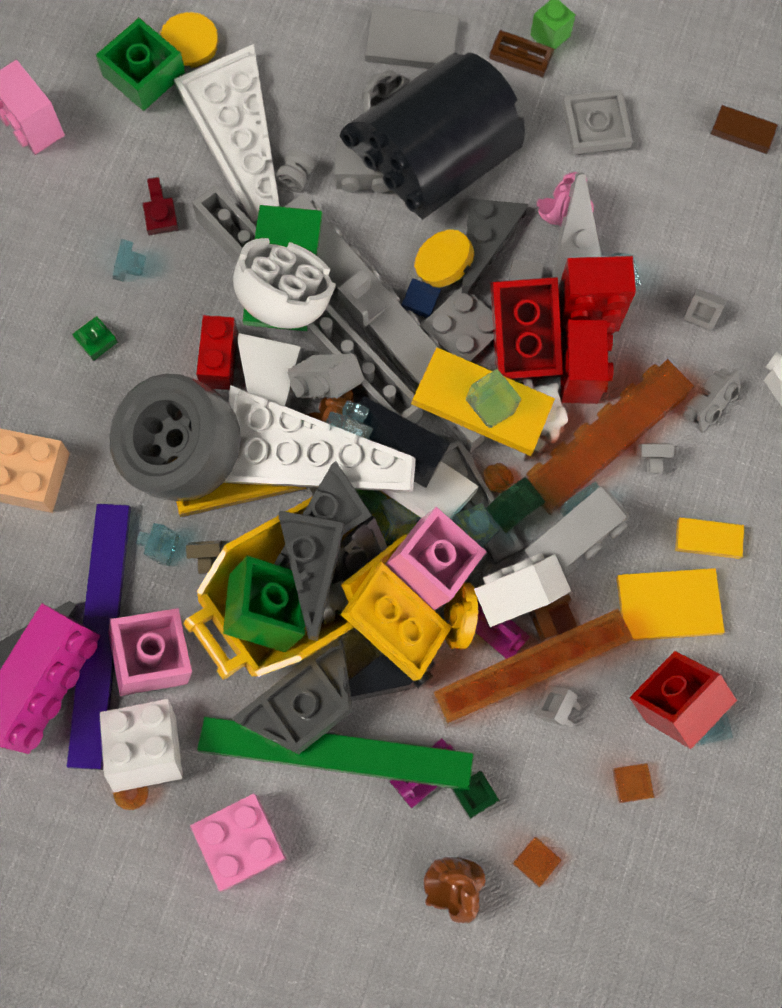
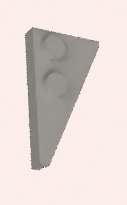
[552,173,601,287]

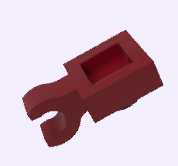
[142,177,179,235]

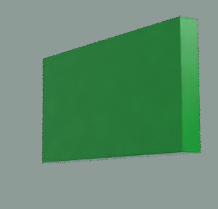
[242,205,323,331]

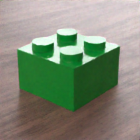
[96,17,186,111]
[223,555,306,652]

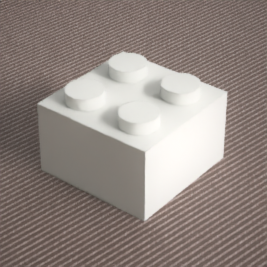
[474,553,571,627]
[100,699,183,792]

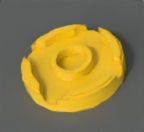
[160,12,218,68]
[414,229,474,288]
[444,582,478,650]

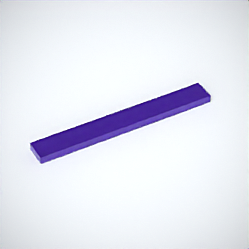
[67,504,131,770]

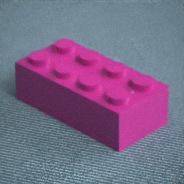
[0,603,101,754]

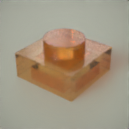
[512,837,562,887]

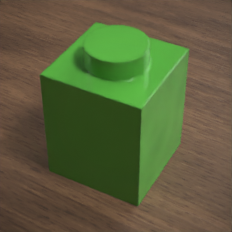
[530,0,576,50]

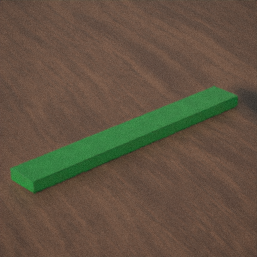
[197,717,474,791]

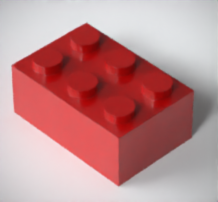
[558,256,636,334]
[490,277,563,379]

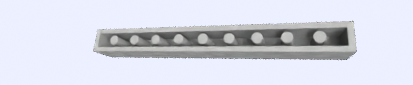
[192,184,423,423]
[284,194,488,453]

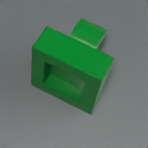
[72,316,118,361]

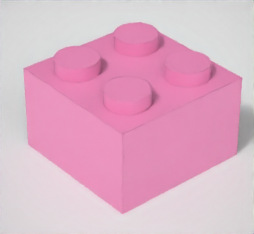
[0,60,65,155]
[385,507,487,610]
[108,608,192,696]
[190,793,287,891]

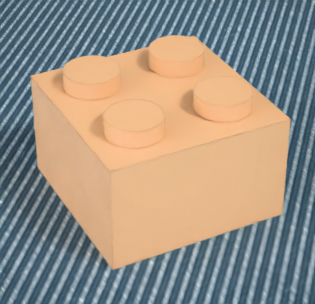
[0,428,70,513]

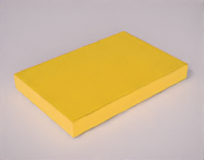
[341,561,452,681]
[616,568,725,642]

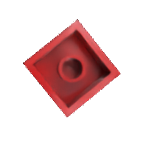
[560,320,614,404]
[629,651,737,749]

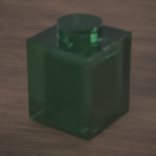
[486,477,546,533]

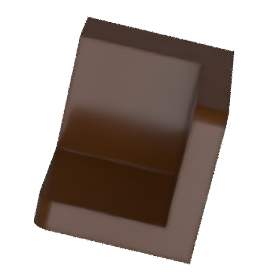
[529,594,578,644]

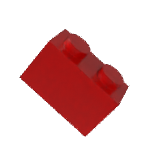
[196,315,238,390]

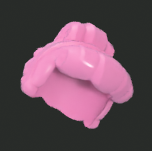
[537,172,594,227]

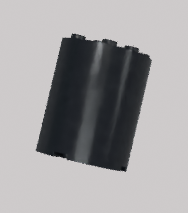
[339,52,525,220]

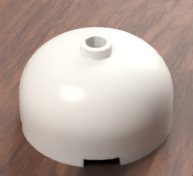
[233,238,336,329]

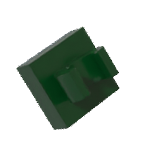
[451,771,500,820]

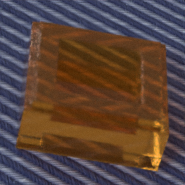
[612,763,654,803]

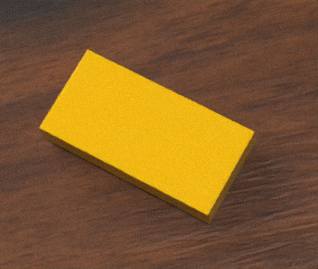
[675,517,744,559]

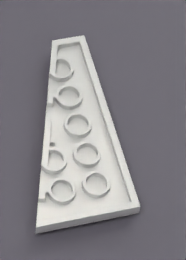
[174,44,280,226]
[224,385,416,492]

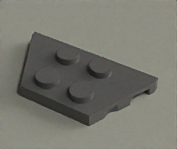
[233,637,353,754]

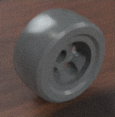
[109,373,241,501]

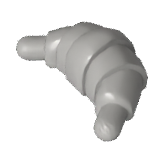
[362,70,410,112]

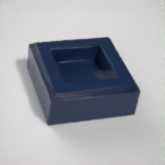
[401,278,441,318]

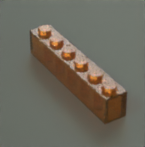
[524,359,694,515]
[432,609,633,728]

